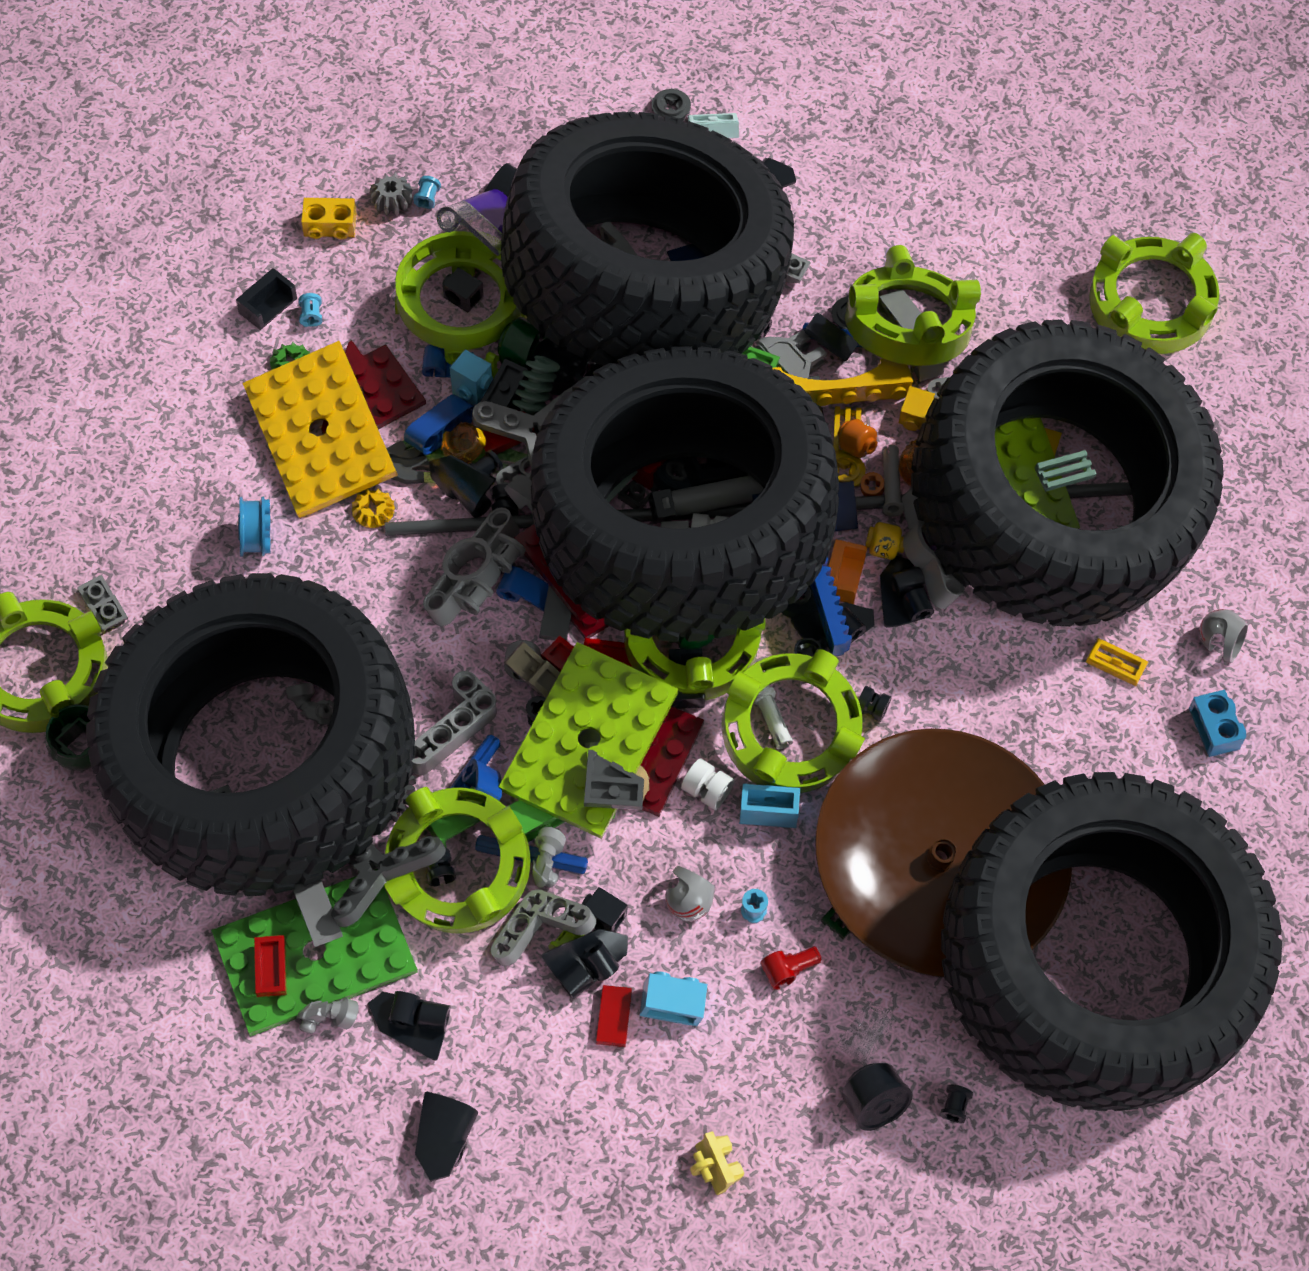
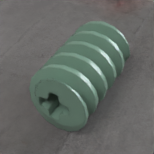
[512,355,560,415]

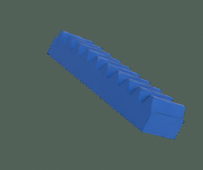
[810,557,852,657]

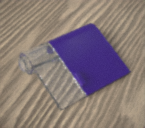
[437,189,508,256]

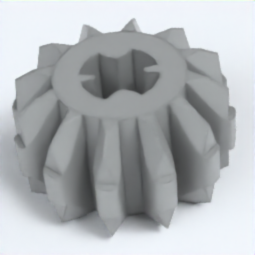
[370,172,413,216]

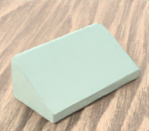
[687,113,739,138]

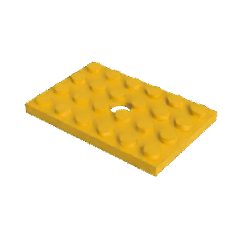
[243,341,398,518]

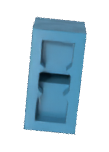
[1189,689,1246,757]

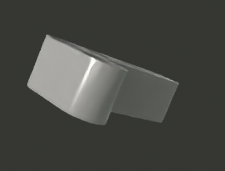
[877,289,944,383]
[412,671,497,775]

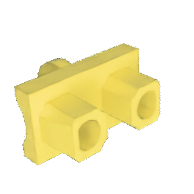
[690,1131,744,1195]

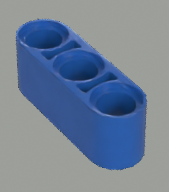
[404,394,474,455]

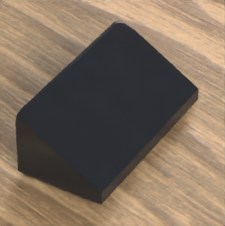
[804,313,858,362]

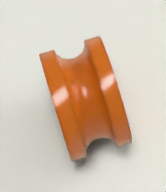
[860,472,884,496]

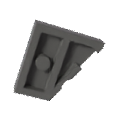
[584,750,644,810]

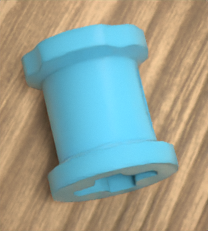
[413,175,441,209]
[298,293,323,327]
[741,889,768,923]

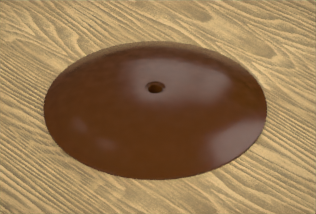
[815,728,1072,978]

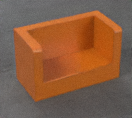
[828,539,867,604]

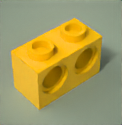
[301,197,357,239]

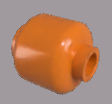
[837,419,878,458]

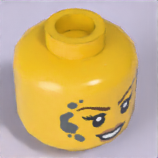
[865,522,904,560]

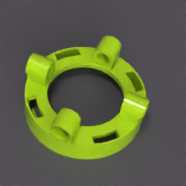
[395,231,525,365]
[1089,233,1219,354]
[845,245,981,366]
[0,592,108,733]
[624,618,766,700]
[721,649,865,793]
[384,787,531,934]

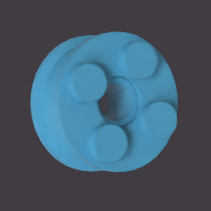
[238,496,271,557]

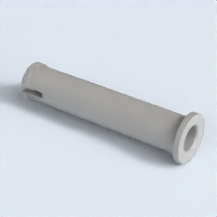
[882,444,904,517]

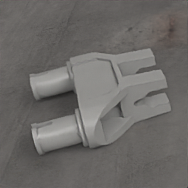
[753,329,827,379]

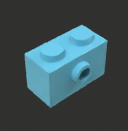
[450,349,493,407]
[739,784,800,828]
[639,972,708,1026]

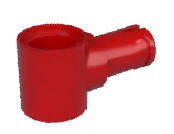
[760,946,822,990]

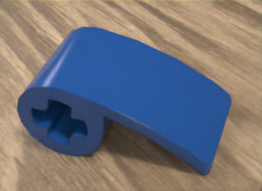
[422,345,474,378]
[496,566,549,611]
[462,759,502,800]

